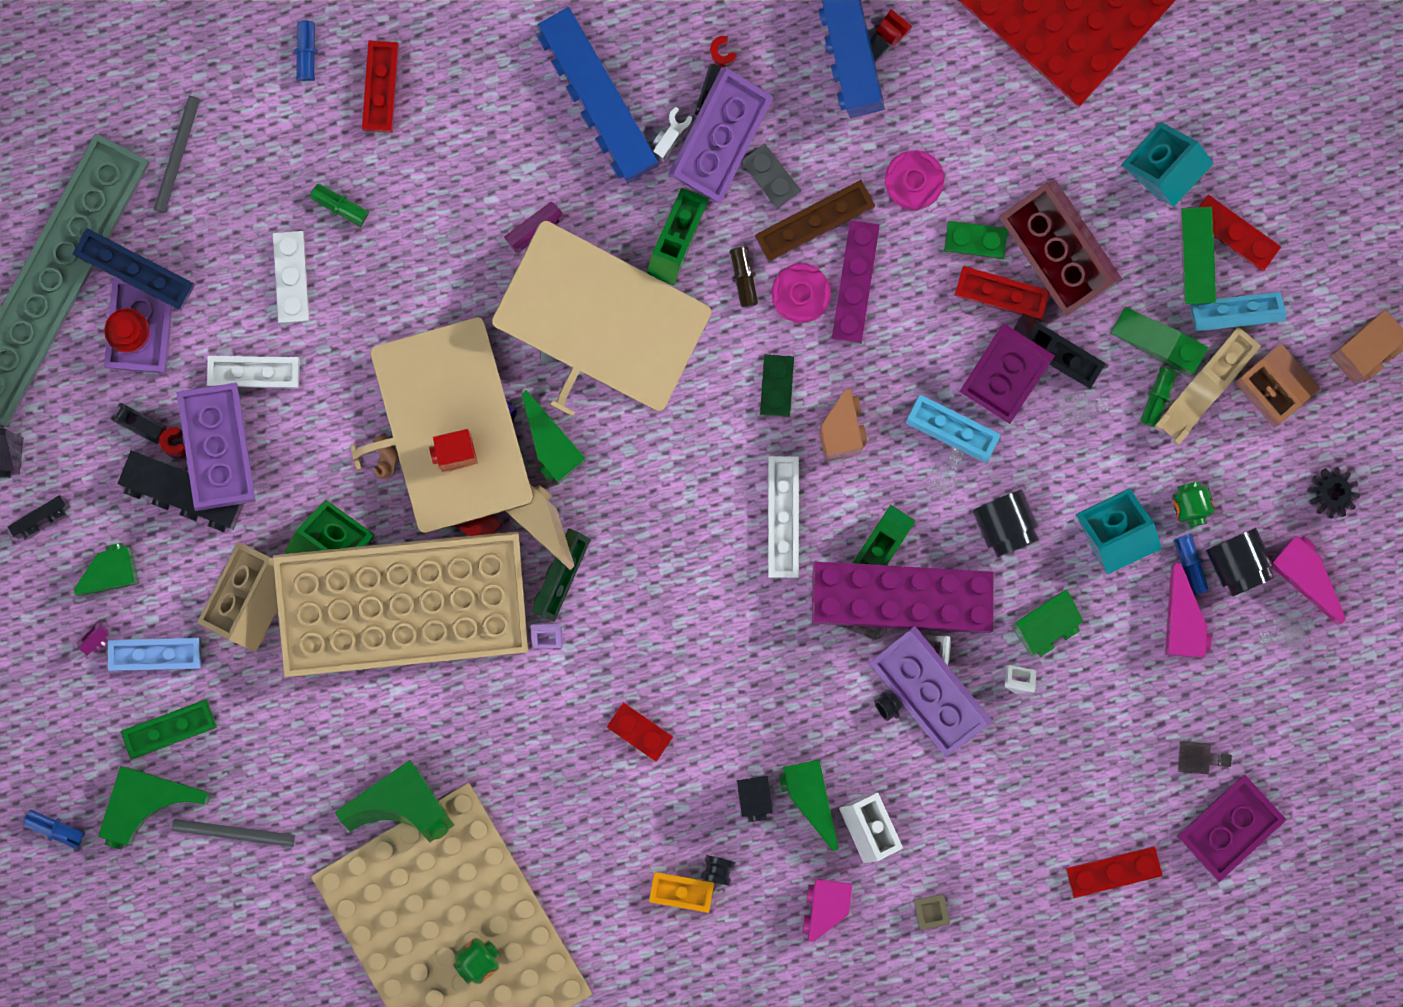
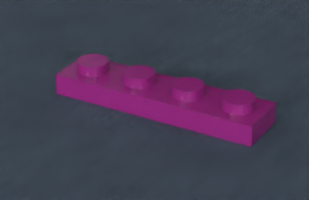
[832,220,880,344]

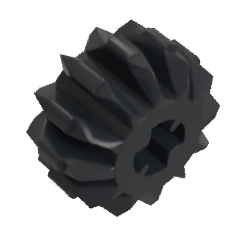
[1307,467,1360,519]

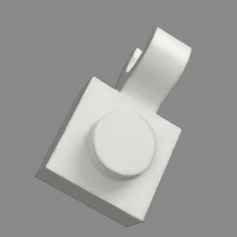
[652,107,692,163]

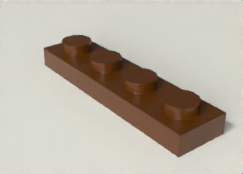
[755,180,875,263]

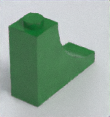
[334,760,455,843]
[98,766,212,850]

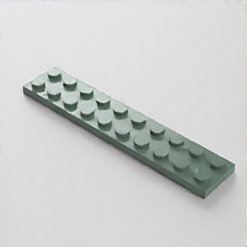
[0,133,150,427]

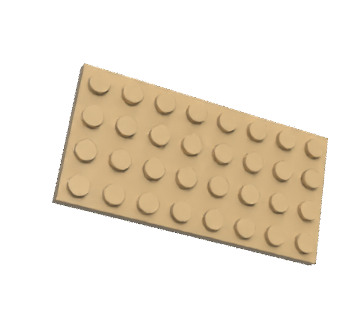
[273,531,528,677]

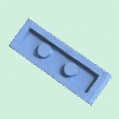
[108,638,201,671]

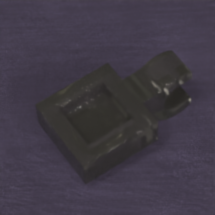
[1177,741,1232,774]

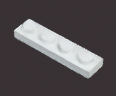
[768,456,799,578]

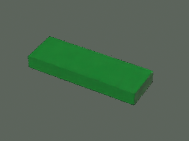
[120,699,217,760]

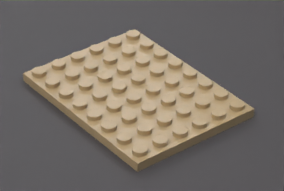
[311,783,593,1007]

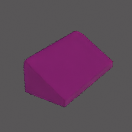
[504,202,564,254]

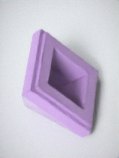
[531,622,563,649]

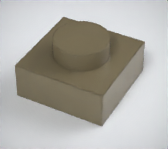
[913,894,950,930]

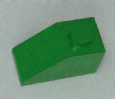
[853,504,916,566]
[74,543,139,597]

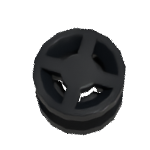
[700,855,736,886]

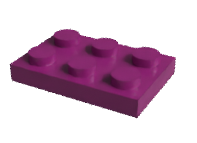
[959,323,1055,424]
[1177,774,1287,882]

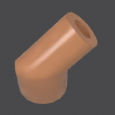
[373,433,399,479]

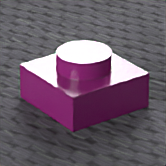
[77,621,109,656]

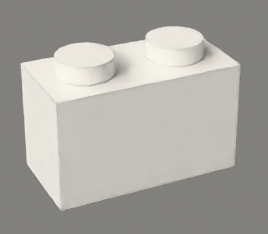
[839,792,903,863]

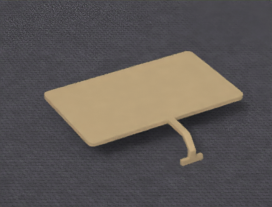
[492,221,711,416]
[351,317,533,533]

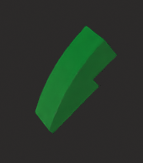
[1181,206,1216,304]

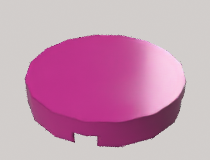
[884,150,944,210]
[771,263,831,324]

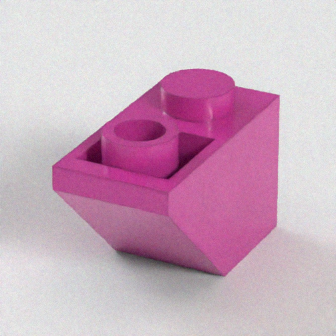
[802,879,852,941]

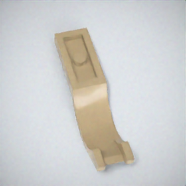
[1154,327,1261,446]

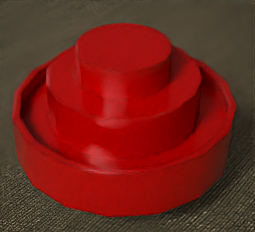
[104,308,150,354]

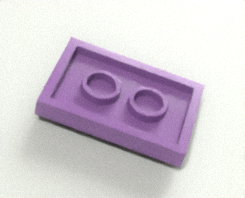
[104,277,172,373]

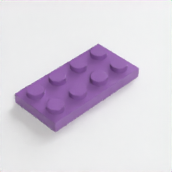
[668,68,773,203]
[176,382,256,511]
[870,626,993,757]

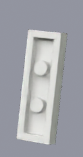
[273,231,310,324]
[207,356,300,389]

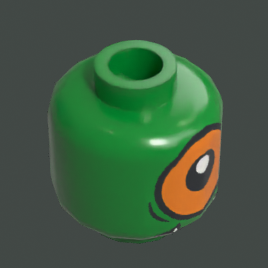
[1172,481,1215,527]
[453,938,500,984]

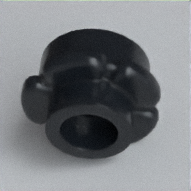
[874,692,902,721]

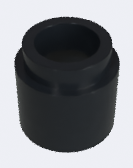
[972,489,1039,558]
[1206,528,1274,597]

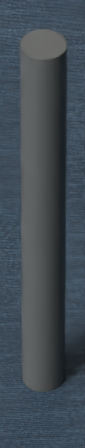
[154,96,200,213]
[172,819,295,847]

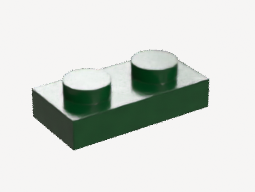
[760,354,794,417]

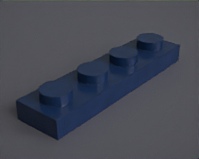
[73,228,195,311]

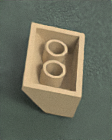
[197,542,278,652]

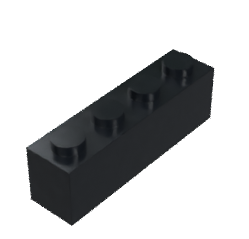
[117,450,245,532]

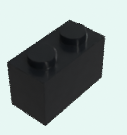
[736,776,773,822]

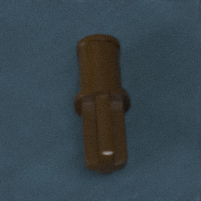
[729,246,758,308]

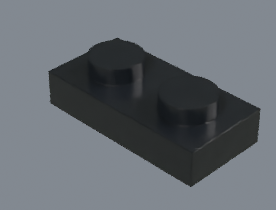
[7,495,71,540]

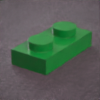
[944,221,1008,259]

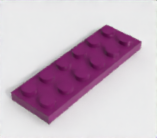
[812,561,994,634]

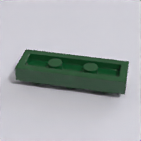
[532,528,591,622]

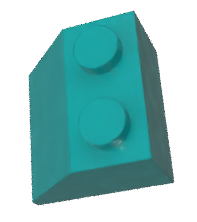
[1121,122,1214,207]
[1076,488,1162,575]

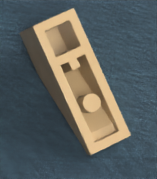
[505,485,575,570]

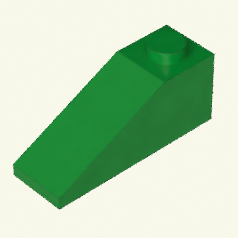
[647,188,709,285]
[1110,307,1209,377]
[522,390,586,484]
[778,759,839,851]

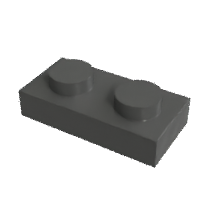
[741,143,801,210]

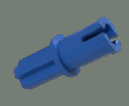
[294,20,318,81]
[1173,534,1209,595]
[23,810,85,850]

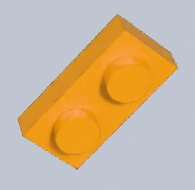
[649,872,715,913]

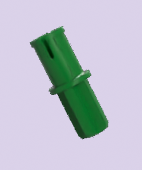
[310,184,369,227]
[1141,367,1178,427]

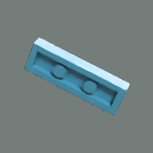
[1190,292,1286,331]
[905,394,1001,464]

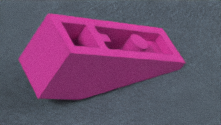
[1270,536,1346,625]
[1165,563,1212,658]

